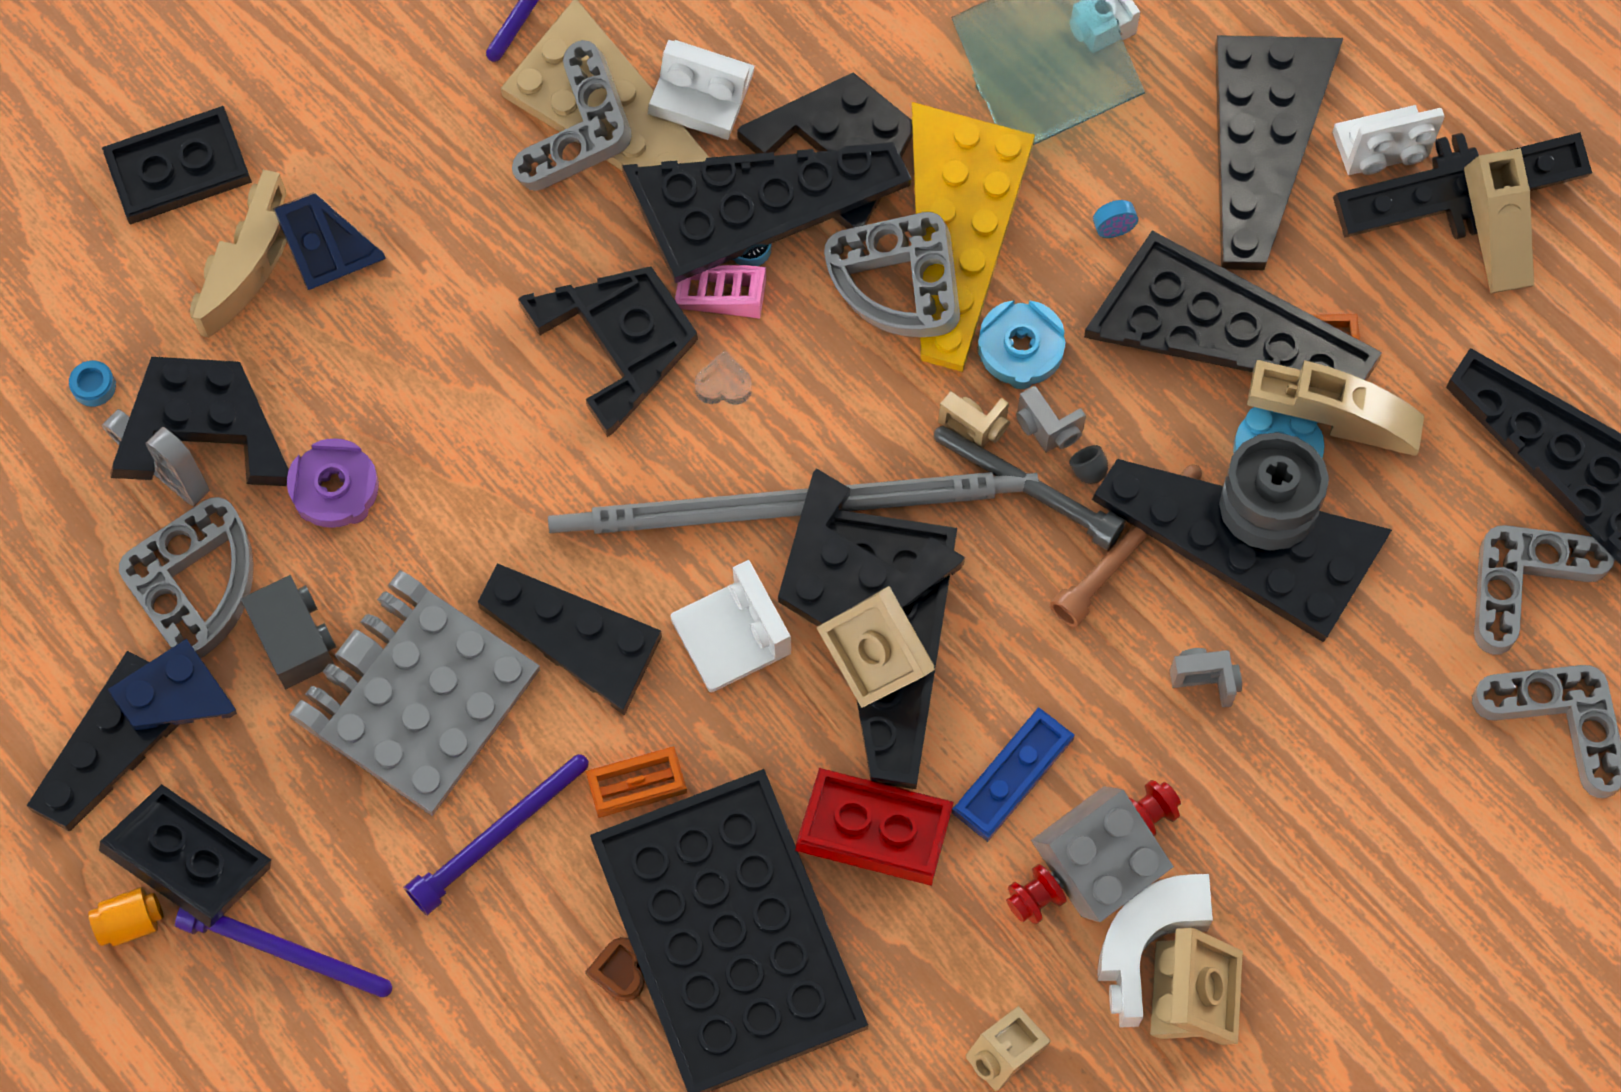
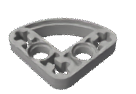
[824,212,960,337]
[119,497,254,658]

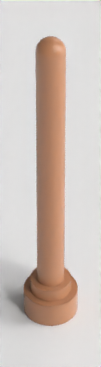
[1050,464,1202,628]

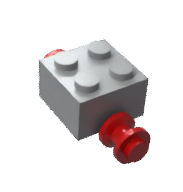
[1006,780,1181,924]

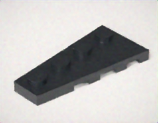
[478,563,662,715]
[27,651,180,832]

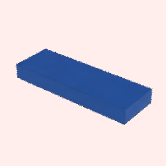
[952,707,1075,842]

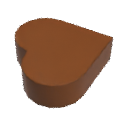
[585,937,644,1002]

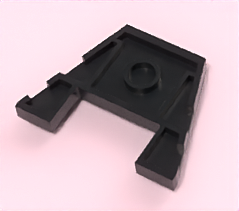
[737,72,913,229]
[518,266,698,437]
[110,357,289,486]
[778,468,965,626]

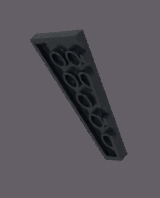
[622,142,912,283]
[1446,348,1621,565]
[1092,459,1392,642]

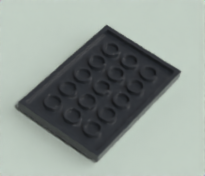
[590,769,868,1092]

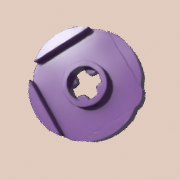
[287,438,379,528]

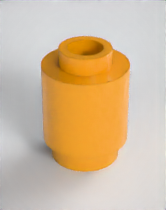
[88,887,163,947]

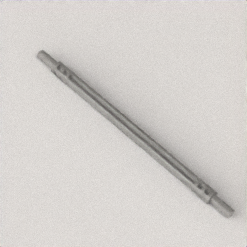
[548,472,1039,534]

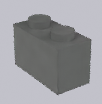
[240,575,336,690]

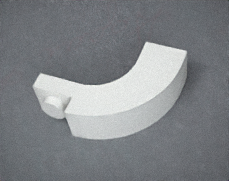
[1098,874,1213,1027]

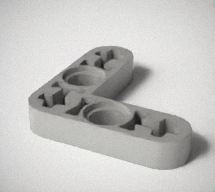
[512,40,632,191]
[102,409,210,506]
[1474,525,1615,655]
[1472,665,1621,798]

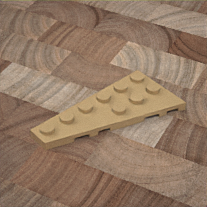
[501,0,710,170]

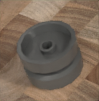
[1219,432,1329,550]

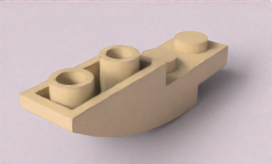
[190,169,287,338]
[1247,360,1424,456]

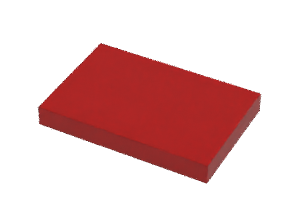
[795,768,954,886]

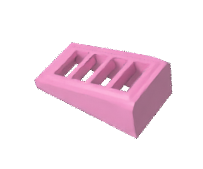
[675,265,766,319]

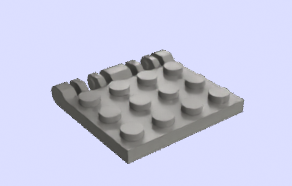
[289,570,540,816]

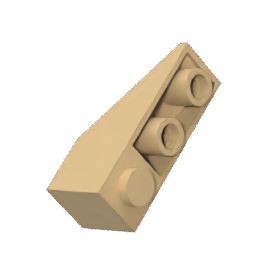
[1464,148,1534,293]

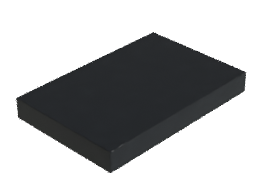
[102,106,252,225]
[99,784,272,928]

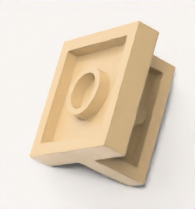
[816,586,935,708]
[1150,928,1243,1045]

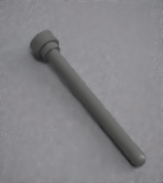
[934,426,1126,551]

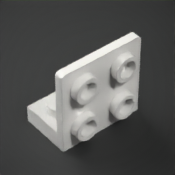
[1332,105,1445,175]
[671,560,791,692]

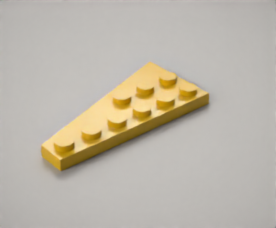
[911,102,1035,372]

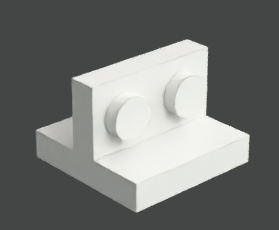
[648,40,755,140]

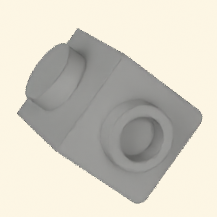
[1016,385,1086,453]
[1170,648,1242,708]

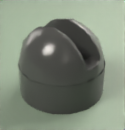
[1069,445,1108,484]

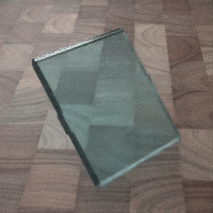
[952,0,1145,145]

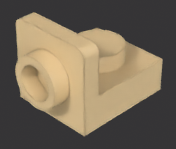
[938,391,1010,448]
[966,1006,1051,1091]

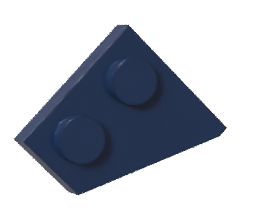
[273,192,386,290]
[108,639,237,730]

